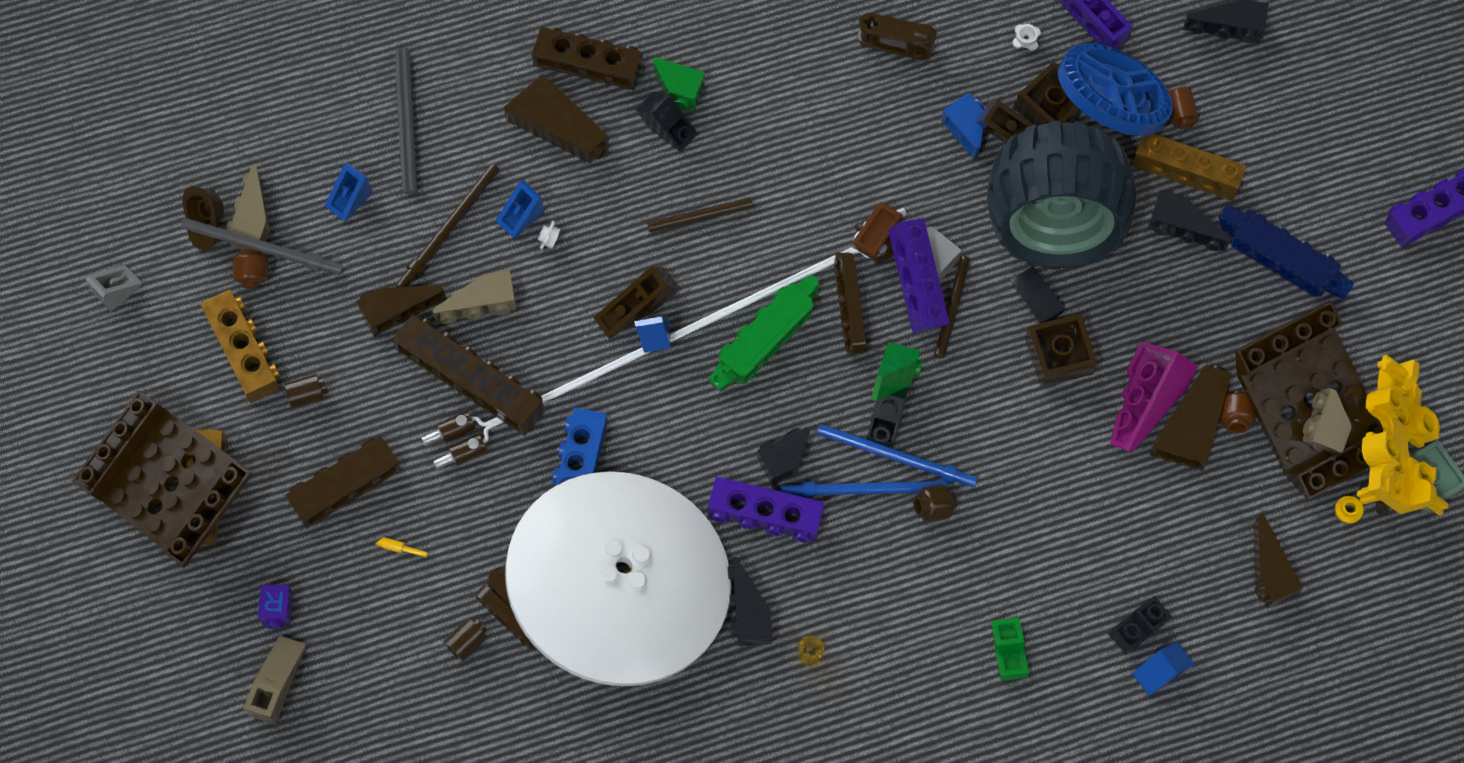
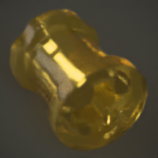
[798,635,824,667]

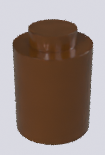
[1168,87,1198,130]

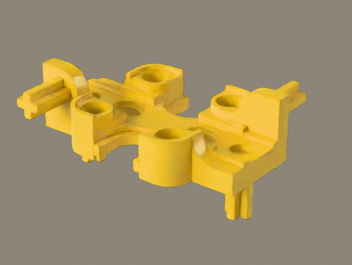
[1357,355,1449,515]

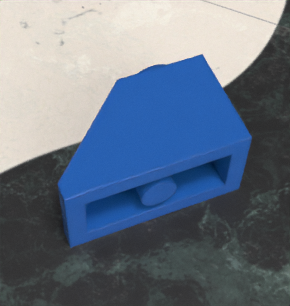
[941,93,984,159]

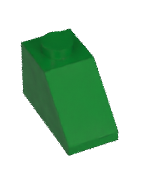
[653,57,705,111]

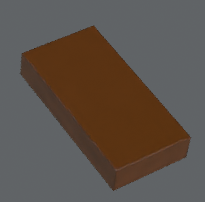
[851,202,903,260]

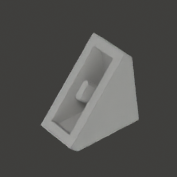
[927,227,961,282]
[85,265,142,312]

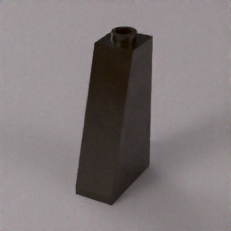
[504,74,609,164]
[1149,365,1232,471]

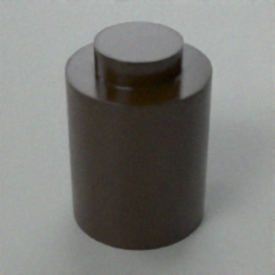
[284,374,328,409]
[443,618,487,662]

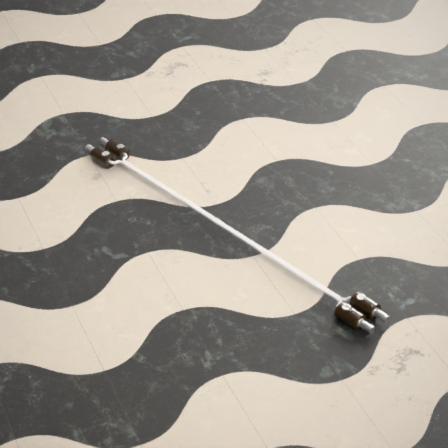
[422,208,907,470]

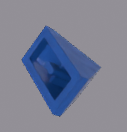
[325,162,372,221]
[495,180,544,238]
[635,315,671,353]
[1132,642,1195,697]

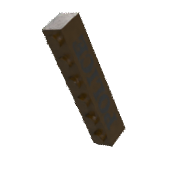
[392,314,545,436]

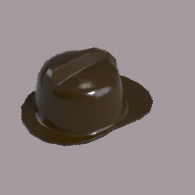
[182,186,224,250]

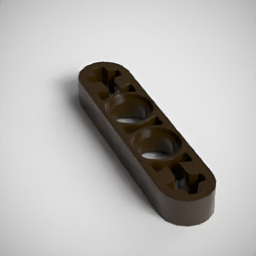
[834,252,866,355]

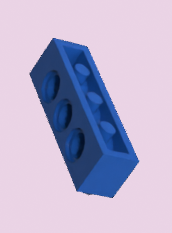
[552,407,608,486]

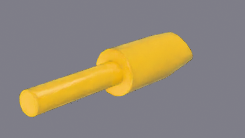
[375,537,428,558]

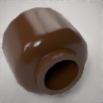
[233,249,268,289]
[1219,391,1256,434]

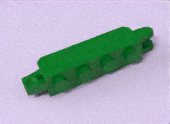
[709,274,819,392]

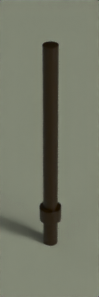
[395,164,500,287]

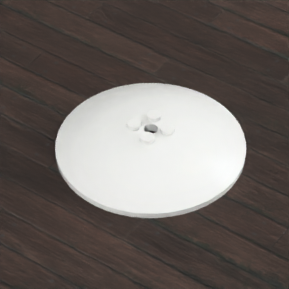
[505,472,731,686]

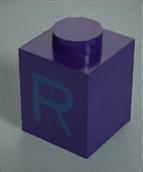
[258,585,293,629]

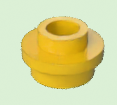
[1335,496,1363,524]

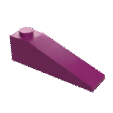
[1110,341,1198,453]

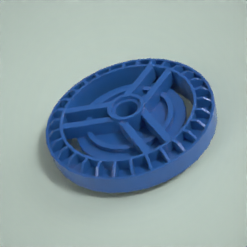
[1058,43,1173,136]

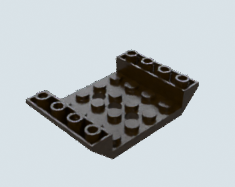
[1235,300,1383,500]
[72,390,253,568]

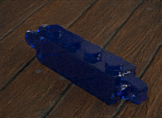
[1217,206,1354,299]

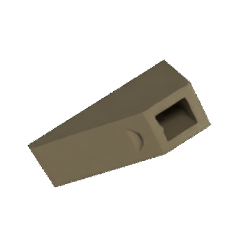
[226,165,270,254]
[433,270,516,324]
[243,636,307,725]

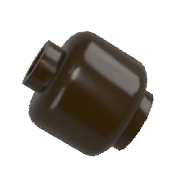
[913,484,957,523]

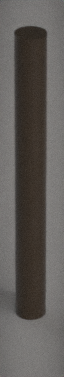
[647,197,753,233]
[934,256,970,358]

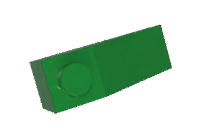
[871,342,923,401]

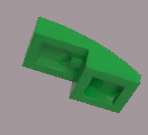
[991,617,1029,681]

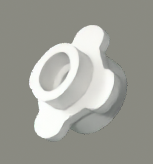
[1012,24,1041,51]
[538,220,560,249]

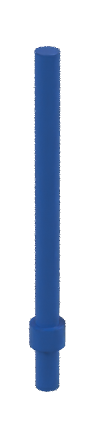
[817,424,978,488]
[781,481,948,498]

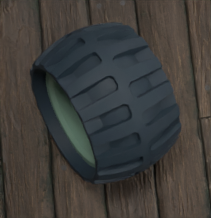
[987,121,1136,270]

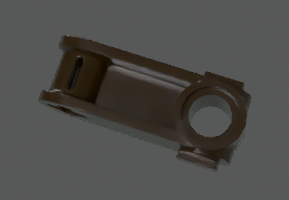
[858,13,937,61]

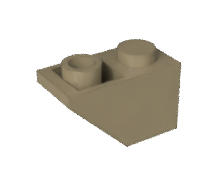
[1302,389,1352,453]

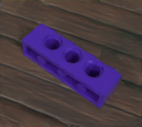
[1058,0,1133,49]
[1384,169,1464,248]
[888,218,950,334]
[707,476,825,543]

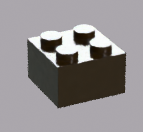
[1013,61,1083,126]
[1025,314,1097,387]

